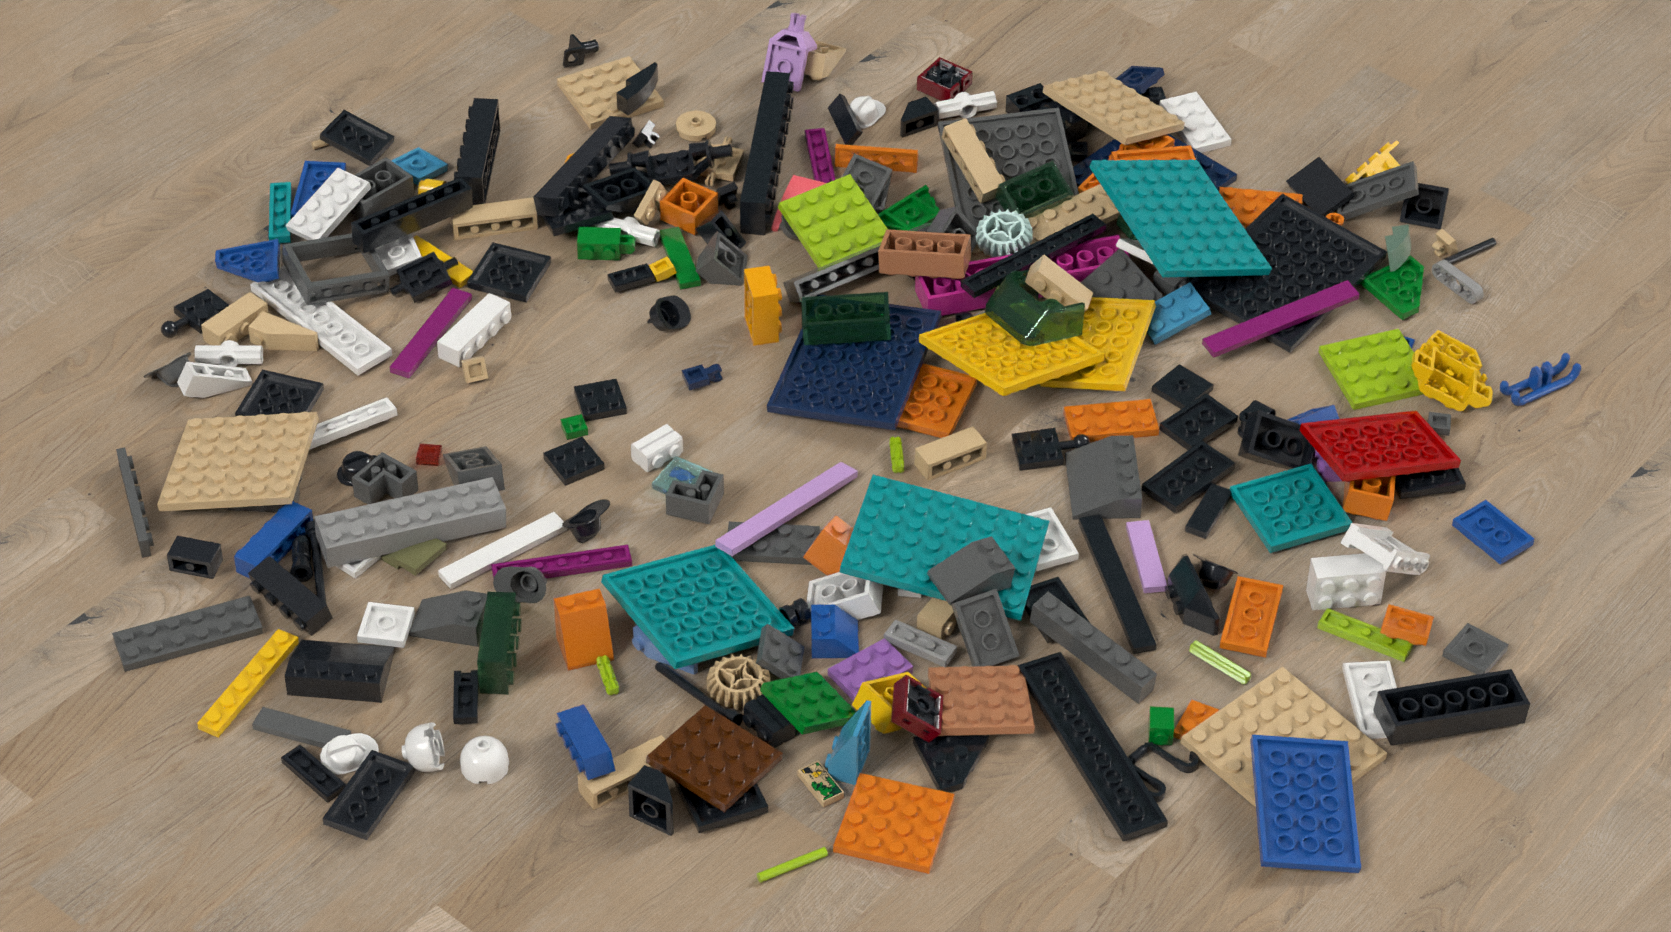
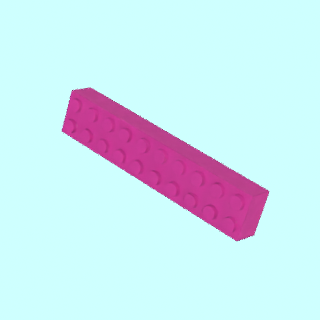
[915,235,1130,316]

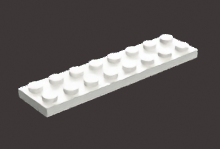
[250,265,392,375]

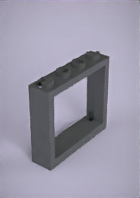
[282,234,390,305]

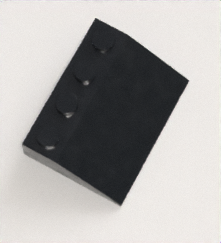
[284,639,395,703]

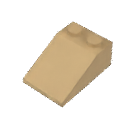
[804,40,846,80]

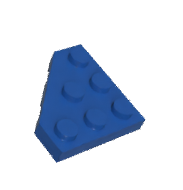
[215,239,280,282]

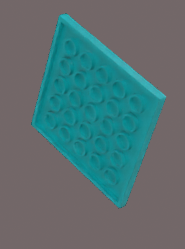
[601,545,795,669]

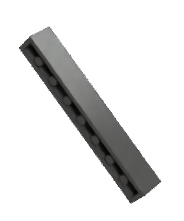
[783,223,932,302]

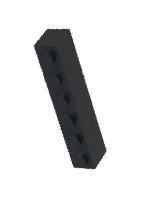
[351,177,473,254]

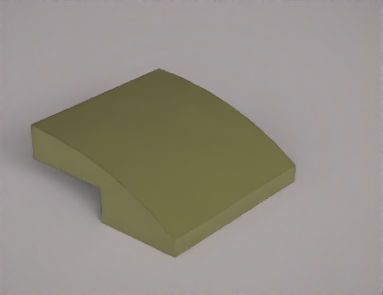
[381,538,446,576]

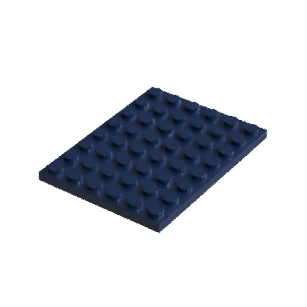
[767,294,941,430]

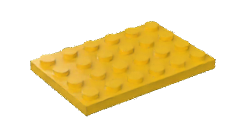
[1040,297,1156,391]

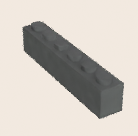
[1030,592,1157,704]

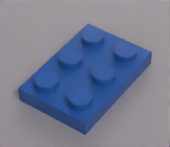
[1452,500,1534,565]

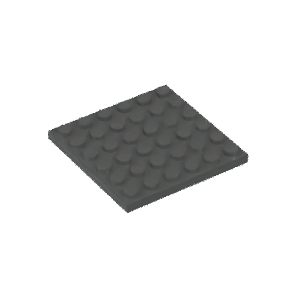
[937,108,1079,227]

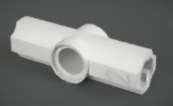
[934,91,997,120]
[595,217,660,247]
[195,340,263,367]

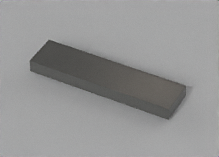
[252,707,351,748]

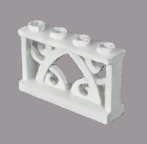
[1341,523,1430,575]

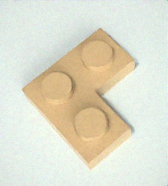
[634,180,668,226]

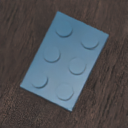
[1147,283,1211,345]

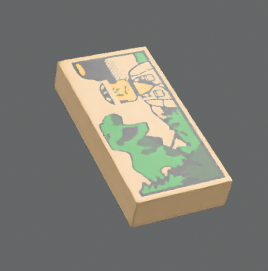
[797,761,844,808]

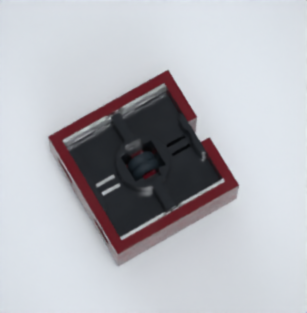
[917,57,973,101]
[891,675,944,742]

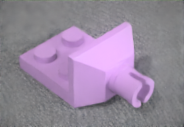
[761,13,817,92]

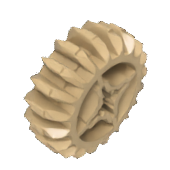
[706,653,771,710]

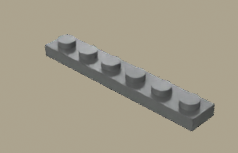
[116,447,154,558]

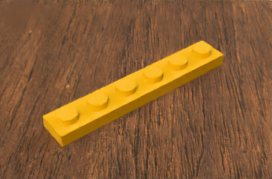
[197,629,299,738]

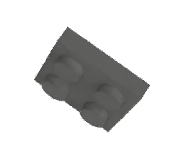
[1442,623,1509,675]
[756,624,805,679]

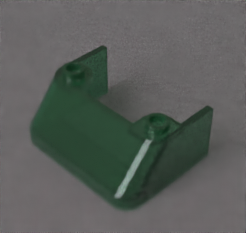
[985,270,1085,346]

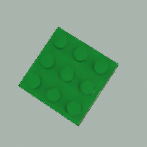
[760,672,856,735]

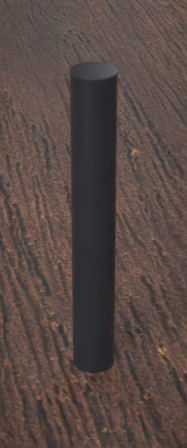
[1442,238,1496,264]

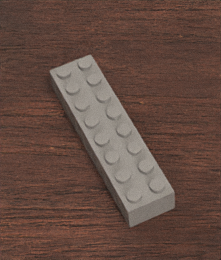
[314,477,506,567]

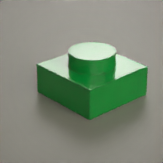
[560,414,588,440]

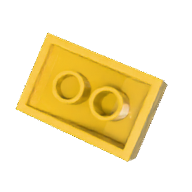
[852,672,926,734]

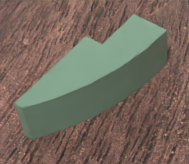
[1385,224,1412,271]

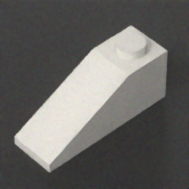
[177,362,253,398]

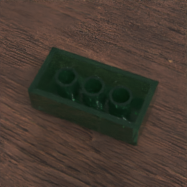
[802,292,891,345]
[477,591,522,695]

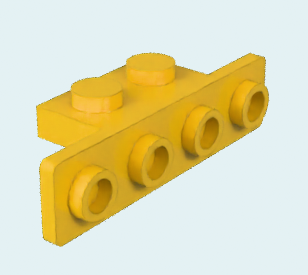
[1345,140,1400,185]

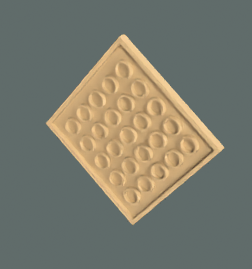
[157,412,319,511]
[1180,666,1387,807]

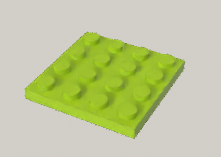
[778,174,888,268]
[1318,329,1424,410]

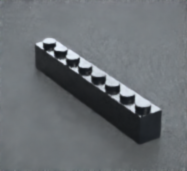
[533,116,635,217]

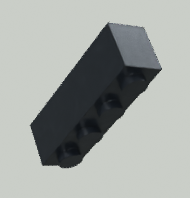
[248,556,333,636]

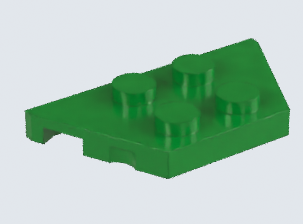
[878,185,940,231]

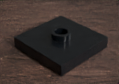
[1151,364,1214,409]

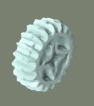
[976,209,1033,258]

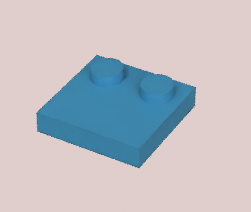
[391,147,448,185]

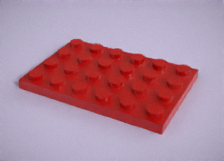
[1300,410,1461,482]

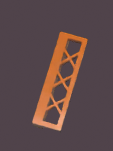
[835,144,919,173]

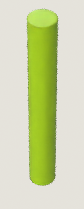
[757,847,828,883]

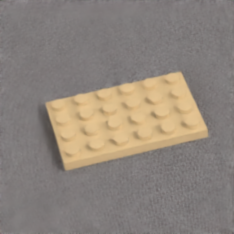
[1043,71,1185,145]

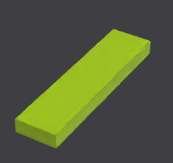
[1317,608,1413,662]

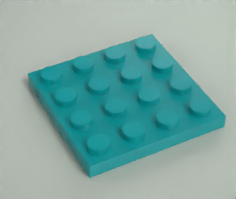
[1230,464,1352,553]

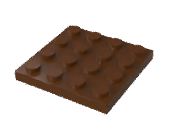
[646,705,783,812]

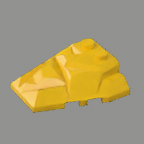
[1411,330,1493,411]

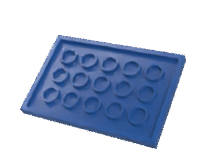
[1250,734,1361,873]

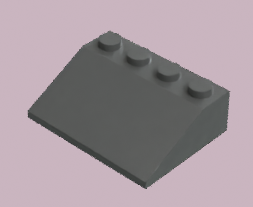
[1065,435,1142,520]

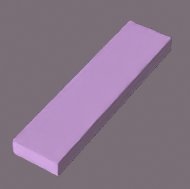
[1126,520,1167,593]

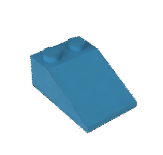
[825,700,871,785]

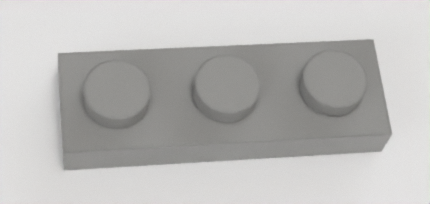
[884,620,957,667]

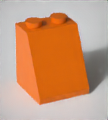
[554,588,614,671]

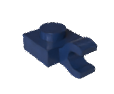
[682,364,723,391]

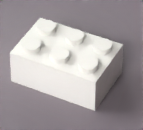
[1306,553,1386,610]

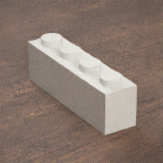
[437,293,512,367]

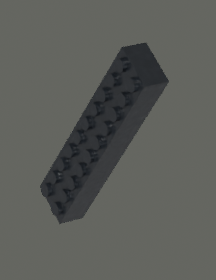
[740,71,794,235]

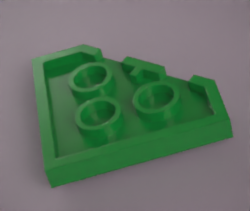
[1361,255,1424,320]

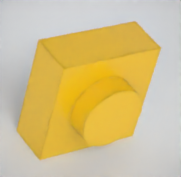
[649,257,677,282]

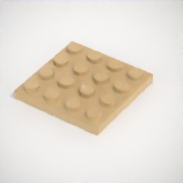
[557,56,664,130]

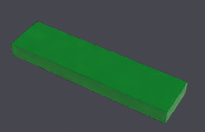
[659,227,701,290]

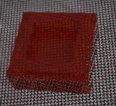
[416,443,442,466]

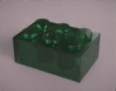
[996,161,1073,218]

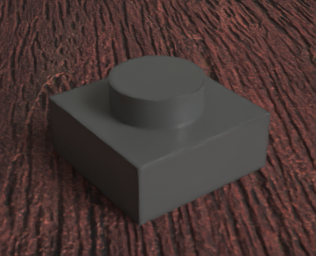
[1428,412,1451,436]

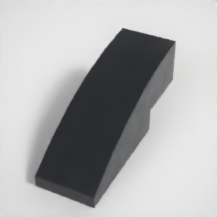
[616,62,658,115]

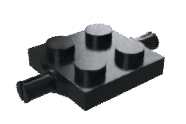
[389,252,459,303]

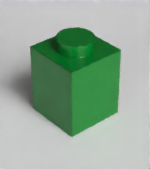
[1148,706,1174,745]

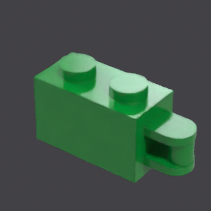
[577,227,636,260]

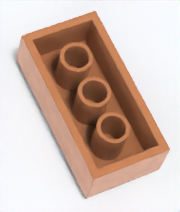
[878,230,971,279]

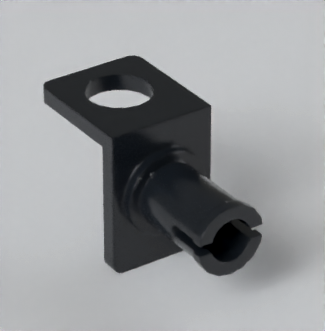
[563,34,599,68]

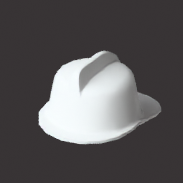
[850,96,886,129]
[320,733,379,775]

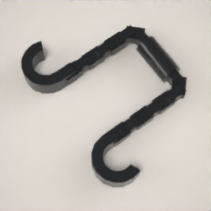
[1128,742,1199,802]

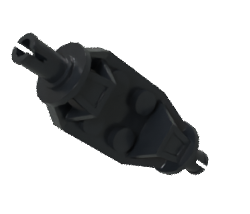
[609,139,733,186]

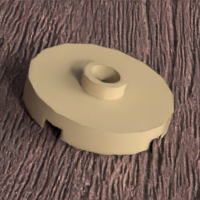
[676,110,716,142]

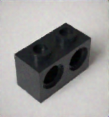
[1005,83,1053,114]

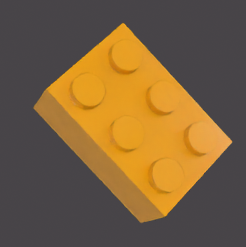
[744,265,782,346]

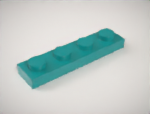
[269,182,292,243]

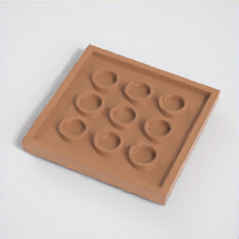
[928,665,1035,736]

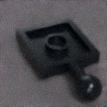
[161,289,229,338]
[1011,428,1090,471]

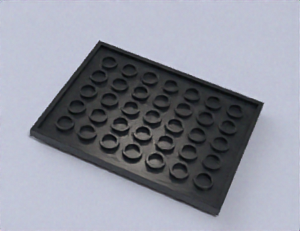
[1189,194,1387,353]

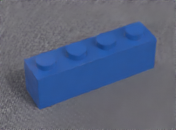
[234,501,313,578]
[555,704,616,780]

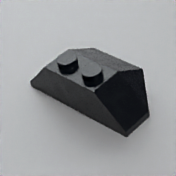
[1165,554,1220,636]

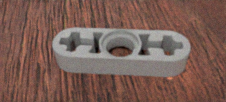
[1432,260,1484,304]

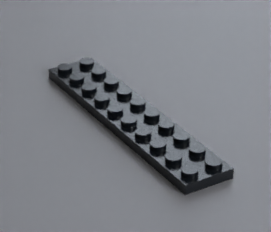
[1018,652,1168,842]

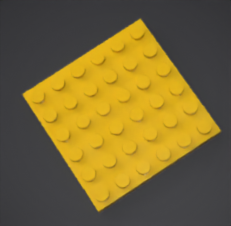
[919,301,1105,396]

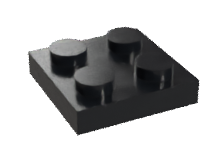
[574,379,627,422]
[543,437,605,486]

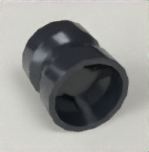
[779,598,811,627]

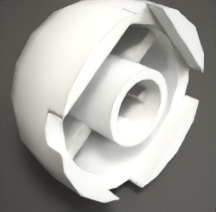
[402,722,445,772]
[460,736,509,784]

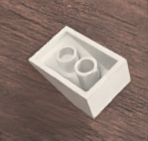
[807,572,883,620]

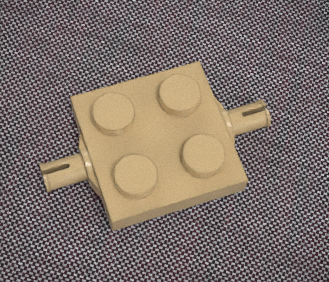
[696,136,744,186]

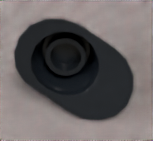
[647,295,691,331]
[337,451,377,486]
[562,499,610,543]
[1193,554,1238,590]

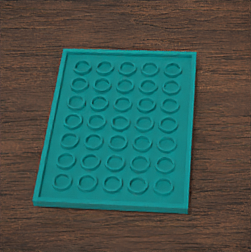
[1089,159,1272,278]
[839,474,1050,621]

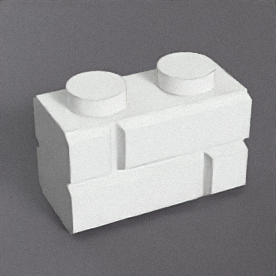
[631,424,683,472]

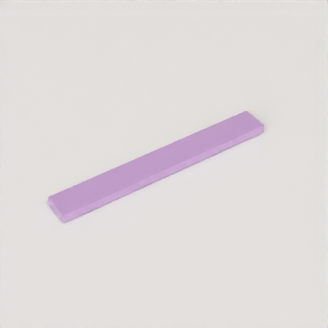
[715,462,858,556]

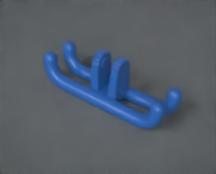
[1500,353,1581,406]

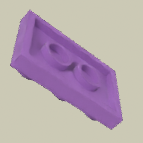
[828,638,913,701]

